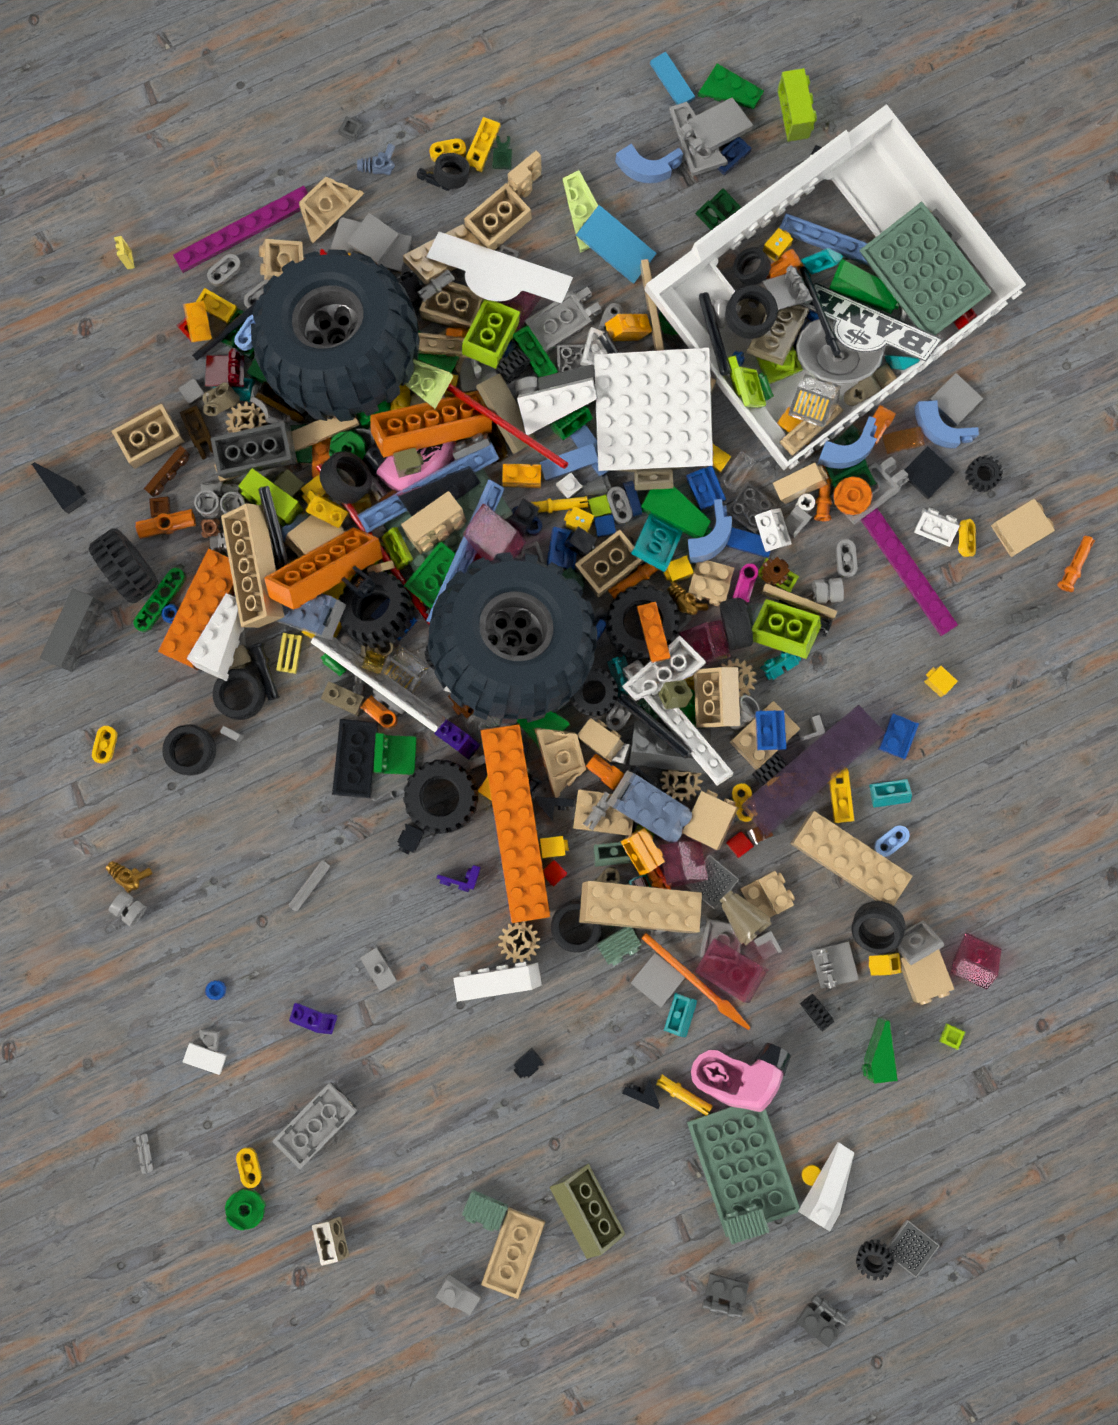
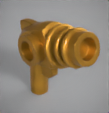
[667,583,708,615]
[106,861,153,893]

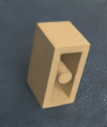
[577,718,624,762]

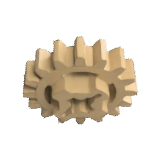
[226,402,268,433]
[721,659,757,698]
[660,769,702,803]
[498,921,540,963]

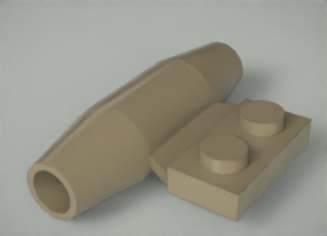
[617,467,687,490]

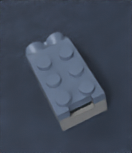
[276,594,346,640]
[607,771,692,843]

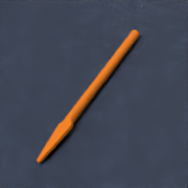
[641,933,750,1030]

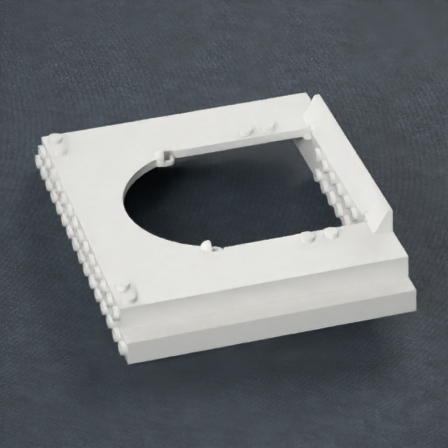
[645,104,1026,471]

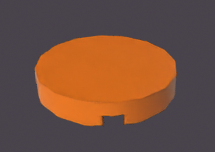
[833,477,872,516]

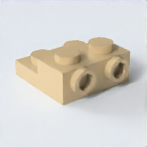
[508,150,542,198]
[259,239,303,280]
[688,560,734,606]
[740,871,795,917]

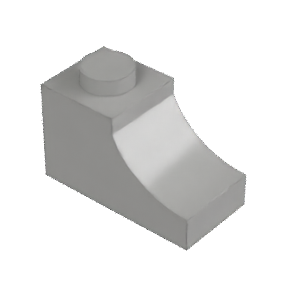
[436,1274,481,1315]

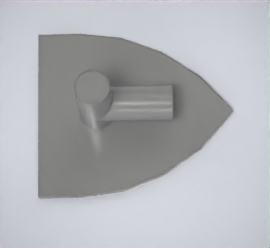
[460,358,497,392]

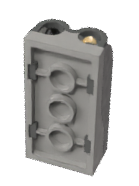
[272,1082,357,1169]

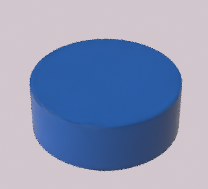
[205,980,226,1000]

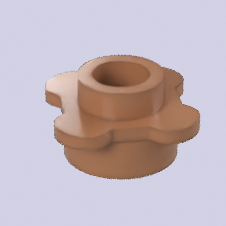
[201,519,220,538]

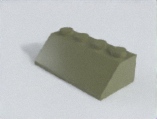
[549,1163,626,1259]

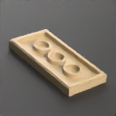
[481,1207,545,1299]

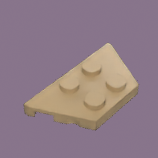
[299,177,364,243]
[534,728,586,798]

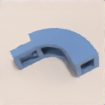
[615,144,683,183]
[914,400,979,448]
[818,416,877,469]
[688,499,732,564]

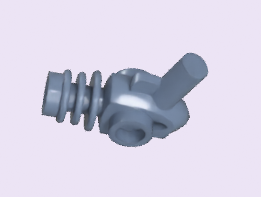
[357,144,395,175]

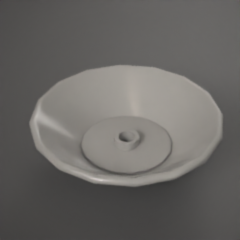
[796,318,884,384]

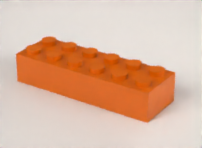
[370,391,492,458]
[264,527,382,610]
[158,548,235,670]

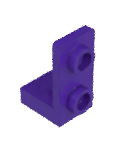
[434,719,480,760]
[436,865,481,892]
[289,1003,338,1034]

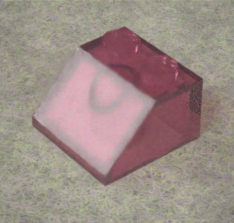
[679,621,731,666]
[660,842,708,888]
[951,932,1002,990]

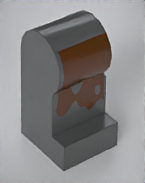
[747,816,787,845]

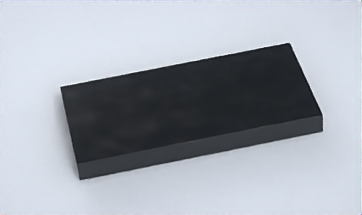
[332,719,379,799]

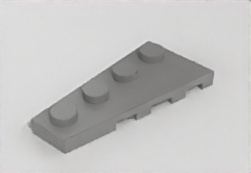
[669,102,728,176]

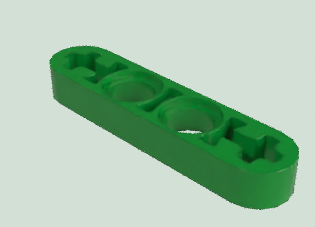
[133,568,186,632]

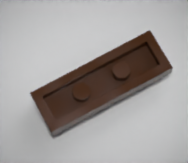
[144,445,190,497]

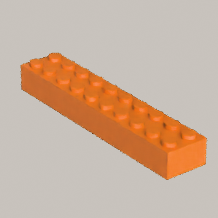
[480,723,550,923]

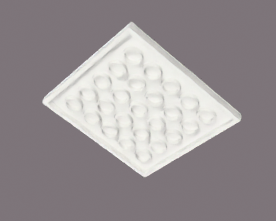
[594,348,713,471]

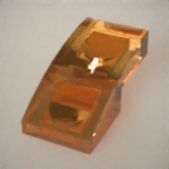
[882,427,925,455]

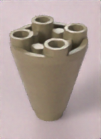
[719,891,772,945]

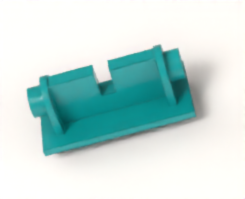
[760,651,801,680]
[607,656,629,697]

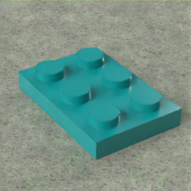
[631,513,683,572]

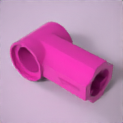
[733,564,758,603]

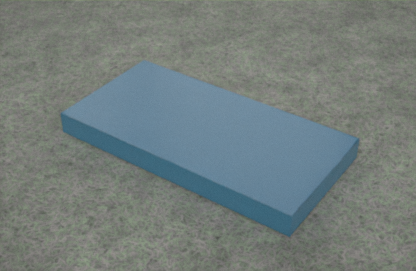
[576,205,657,284]

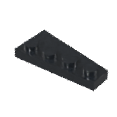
[396,466,481,517]

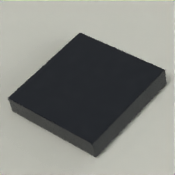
[905,446,955,499]

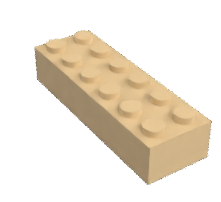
[221,504,284,628]
[790,811,913,906]
[579,881,702,933]

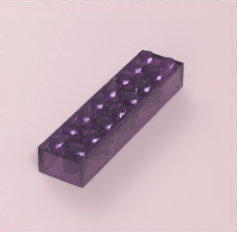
[741,705,885,836]

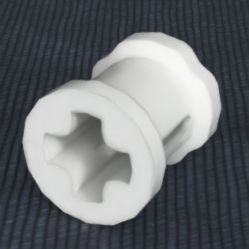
[795,494,815,514]

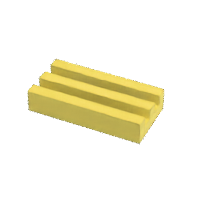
[114,236,135,269]
[276,633,303,674]

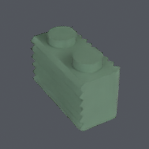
[593,842,633,867]
[596,927,642,966]
[462,1189,508,1231]
[722,1204,769,1244]

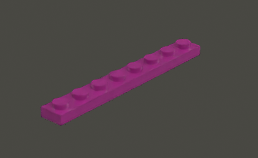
[173,185,308,273]
[861,508,958,636]

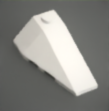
[622,636,706,701]
[798,1142,854,1231]

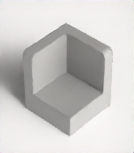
[785,505,811,538]
[796,715,825,742]
[752,930,782,959]

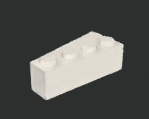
[517,377,597,435]
[187,593,244,681]
[453,962,542,1002]

